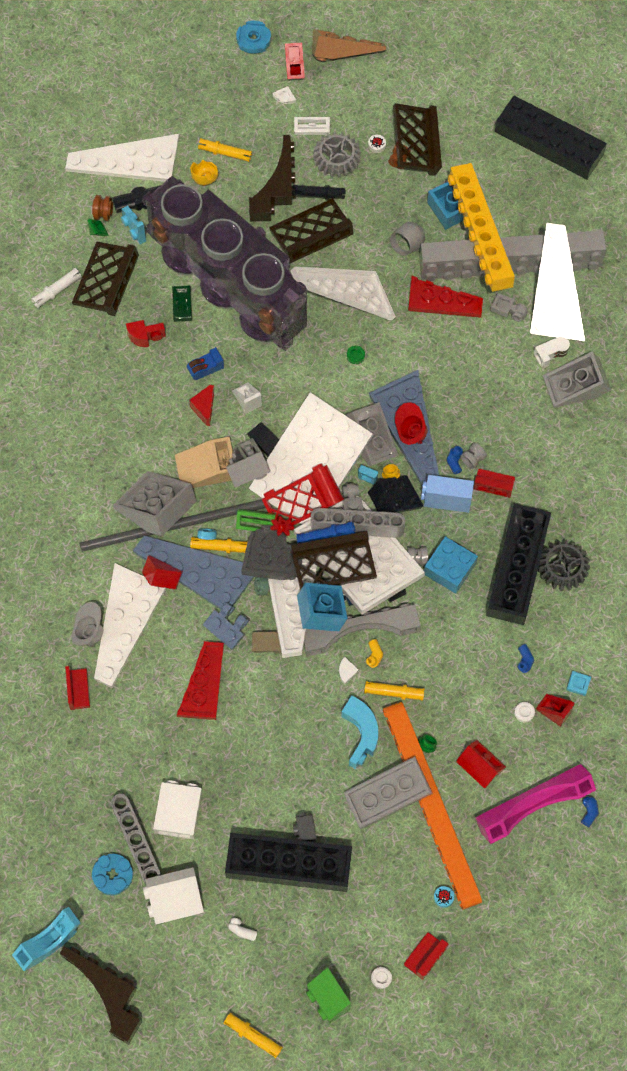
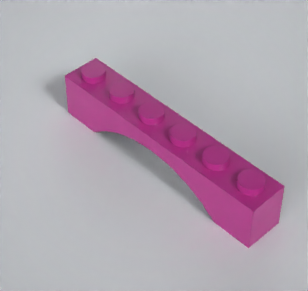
[475,764,596,844]

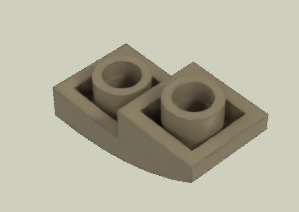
[252,632,281,654]

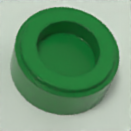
[347,346,365,365]

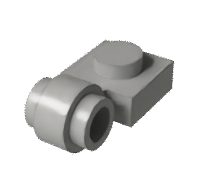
[490,293,528,322]
[342,483,364,511]

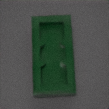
[172,285,192,322]

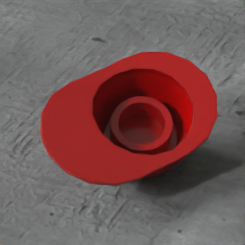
[395,402,428,445]

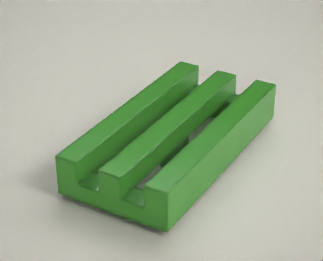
[236,509,276,531]

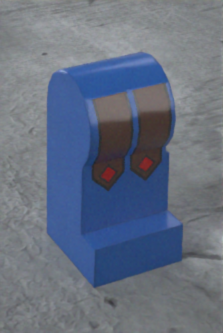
[186,347,224,380]

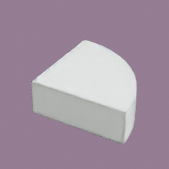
[272,86,296,104]
[339,657,359,685]

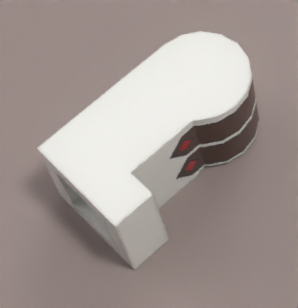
[534,337,570,369]

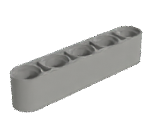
[310,508,405,538]
[111,794,161,887]

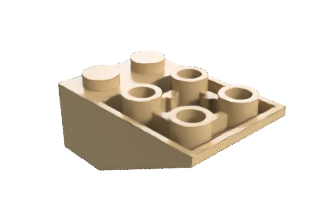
[175,437,233,488]

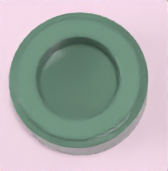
[254,577,269,596]

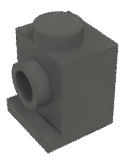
[293,813,316,842]

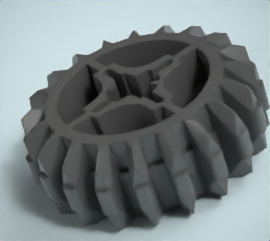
[538,539,590,591]

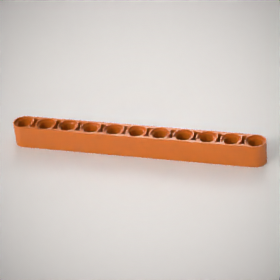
[383,702,482,910]

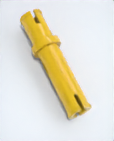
[198,138,252,162]
[190,537,248,554]
[364,681,425,701]
[223,1012,283,1059]

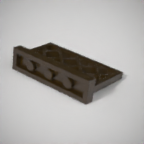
[393,103,442,176]
[269,198,353,263]
[72,241,139,316]
[290,531,377,590]

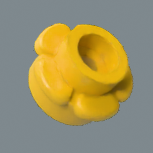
[382,464,400,479]

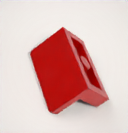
[474,469,515,498]
[65,666,90,710]
[456,740,506,788]
[404,933,449,980]

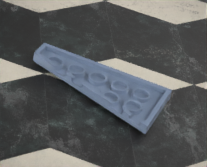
[369,370,439,487]
[133,536,254,610]

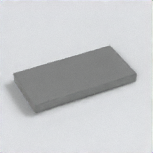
[343,757,433,829]

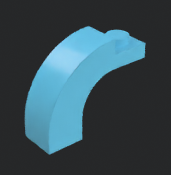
[341,695,378,769]
[12,907,80,971]

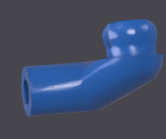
[447,446,463,475]
[518,644,534,673]
[581,796,599,827]

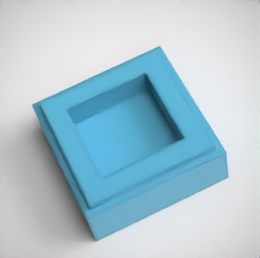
[358,465,378,485]
[567,671,591,696]

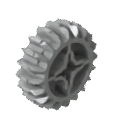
[313,132,361,178]

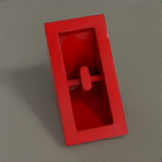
[189,385,214,426]
[142,555,183,589]
[536,694,575,727]

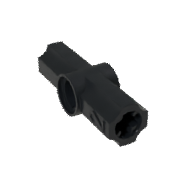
[112,184,166,213]

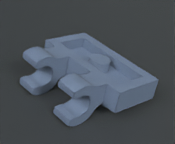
[203,603,250,650]

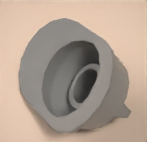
[71,602,103,647]

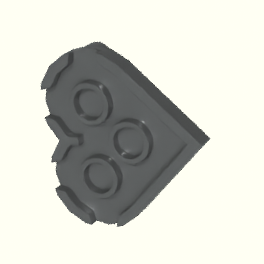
[241,525,302,580]

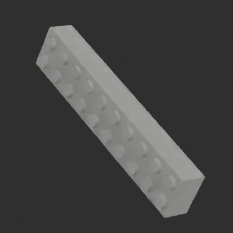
[419,230,606,281]

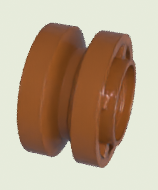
[92,195,113,221]

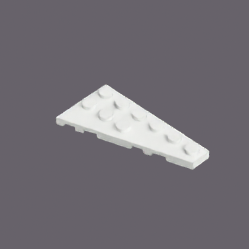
[65,134,179,182]
[530,223,585,341]
[291,267,396,320]
[267,557,318,658]
[94,563,166,688]

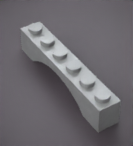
[304,604,421,657]

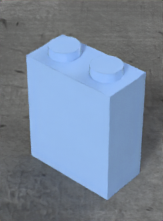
[421,475,474,513]

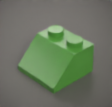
[306,968,351,1024]

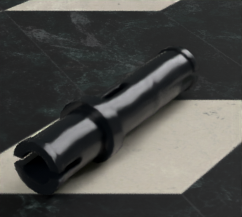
[291,184,346,200]

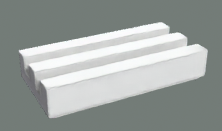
[294,117,330,135]

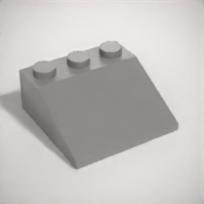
[113,471,196,536]

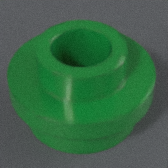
[418,734,437,753]

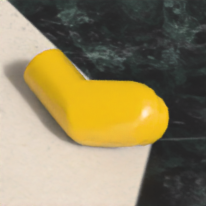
[366,639,383,668]

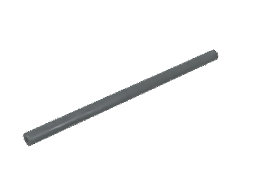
[79,499,266,552]

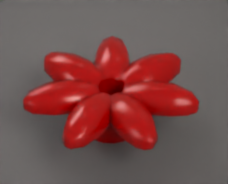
[270,516,295,536]

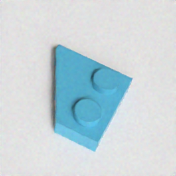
[121,206,146,244]

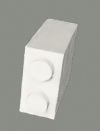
[153,781,202,839]
[143,867,204,924]

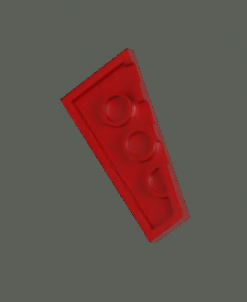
[408,276,483,318]
[177,641,224,720]

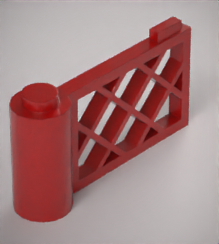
[262,463,344,526]

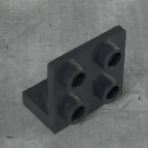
[367,475,423,513]

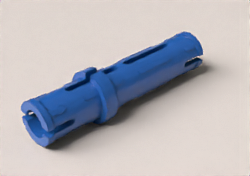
[296,521,356,544]

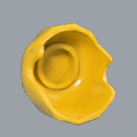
[190,160,219,186]

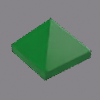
[87,219,108,237]

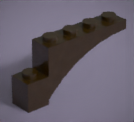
[249,135,296,222]
[60,946,142,1045]

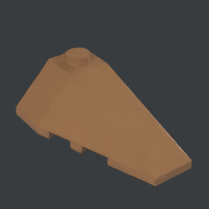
[312,29,386,61]

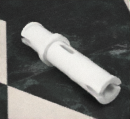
[31,268,82,308]

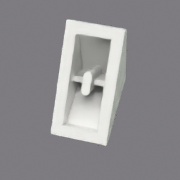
[232,383,262,414]

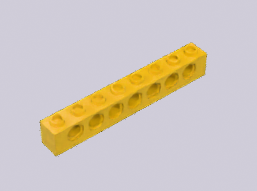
[448,163,515,292]

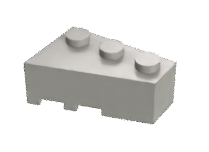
[226,438,270,488]

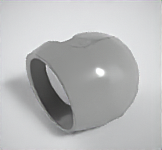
[390,222,425,256]

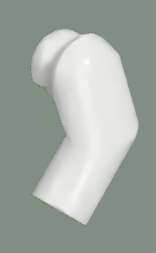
[228,918,257,941]

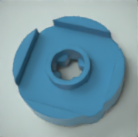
[236,20,271,54]
[92,854,133,896]

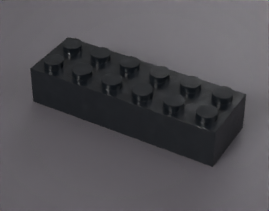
[495,95,607,180]
[486,503,552,625]
[225,833,352,892]

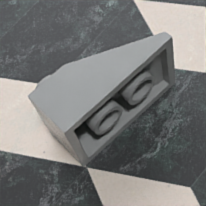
[543,351,611,408]
[345,402,398,466]

